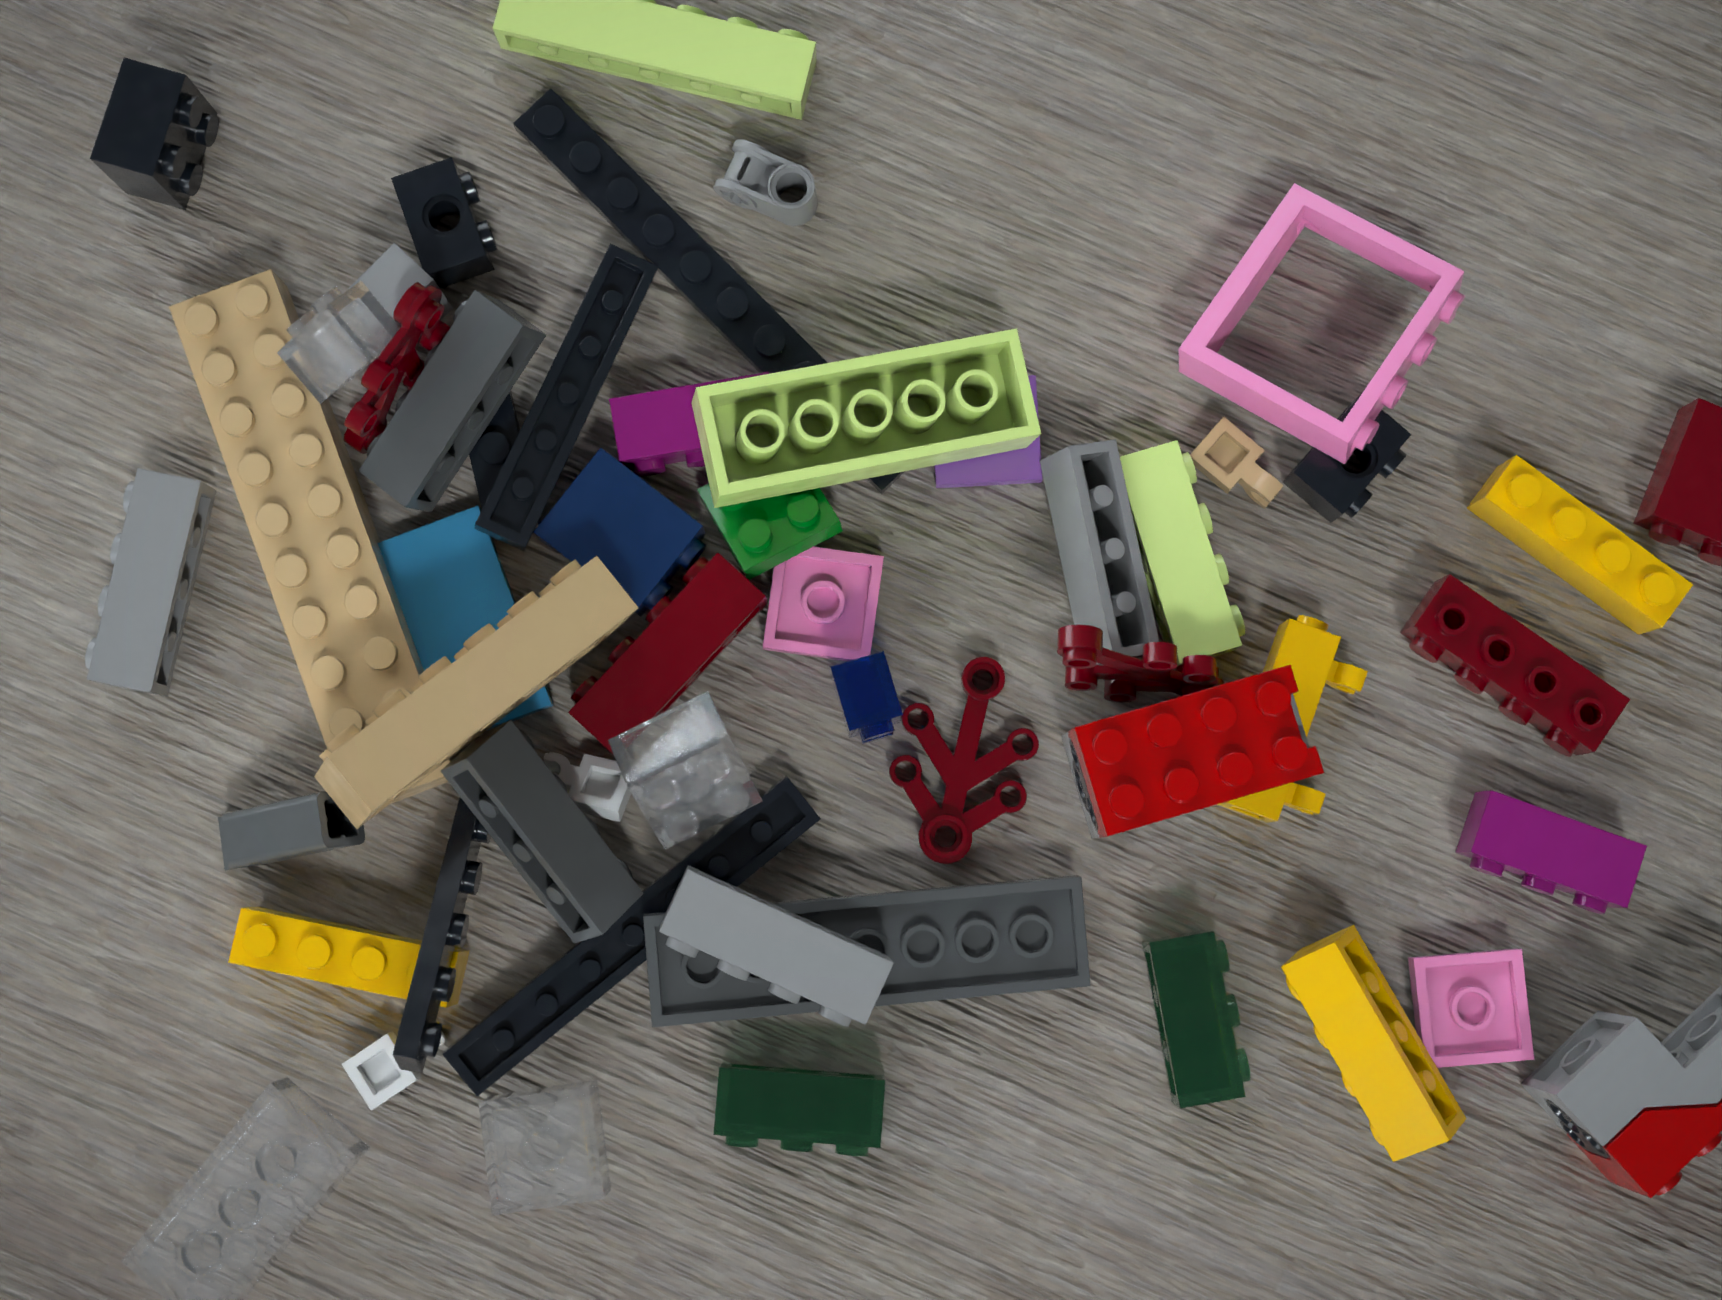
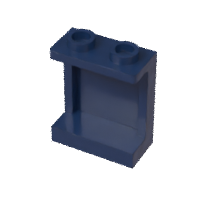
[534,448,706,617]

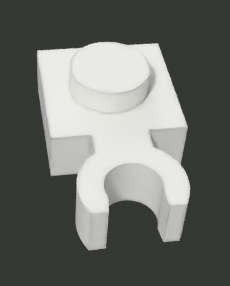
[543,752,638,822]

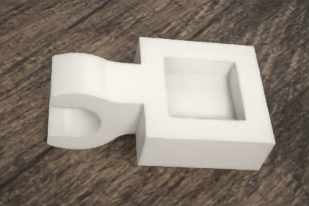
[341,1031,448,1110]

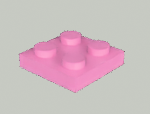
[763,547,884,664]
[1408,949,1534,1068]

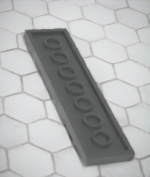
[643,875,1091,1027]

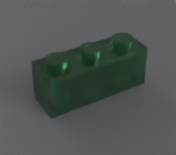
[1142,930,1251,1108]
[713,1062,886,1156]

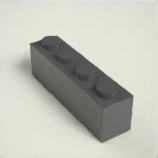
[359,290,546,512]
[440,720,644,943]

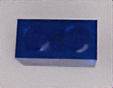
[830,651,903,744]

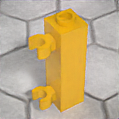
[1217,615,1368,823]

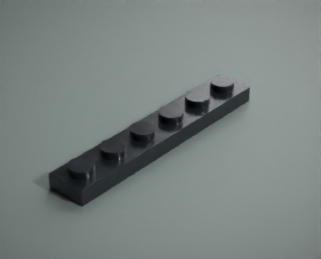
[474,243,659,551]
[392,737,491,1073]

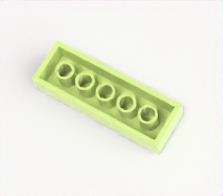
[692,328,1041,508]

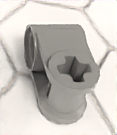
[713,139,818,226]

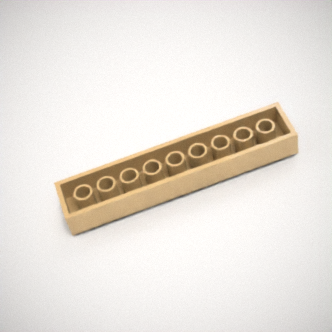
[169,269,458,804]

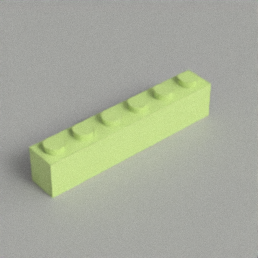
[493,0,817,120]

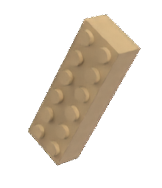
[314,556,638,829]

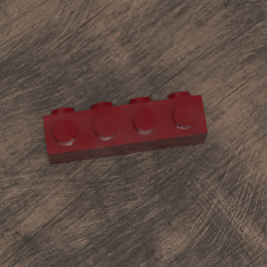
[568,552,768,760]
[1400,574,1630,757]

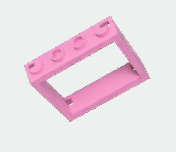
[1178,183,1465,464]

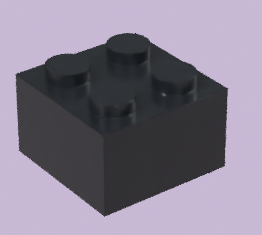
[90,57,219,210]

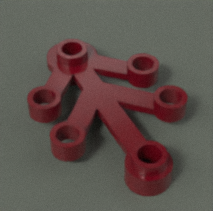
[343,282,451,454]
[1057,624,1224,703]
[889,657,1039,864]

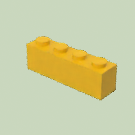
[1467,455,1693,635]
[228,907,470,1008]
[1281,924,1467,1162]

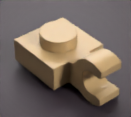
[1190,417,1283,509]

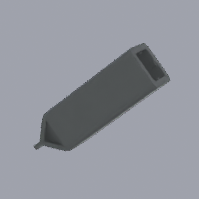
[218,791,365,871]

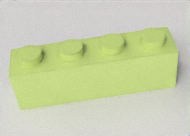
[1120,440,1245,666]

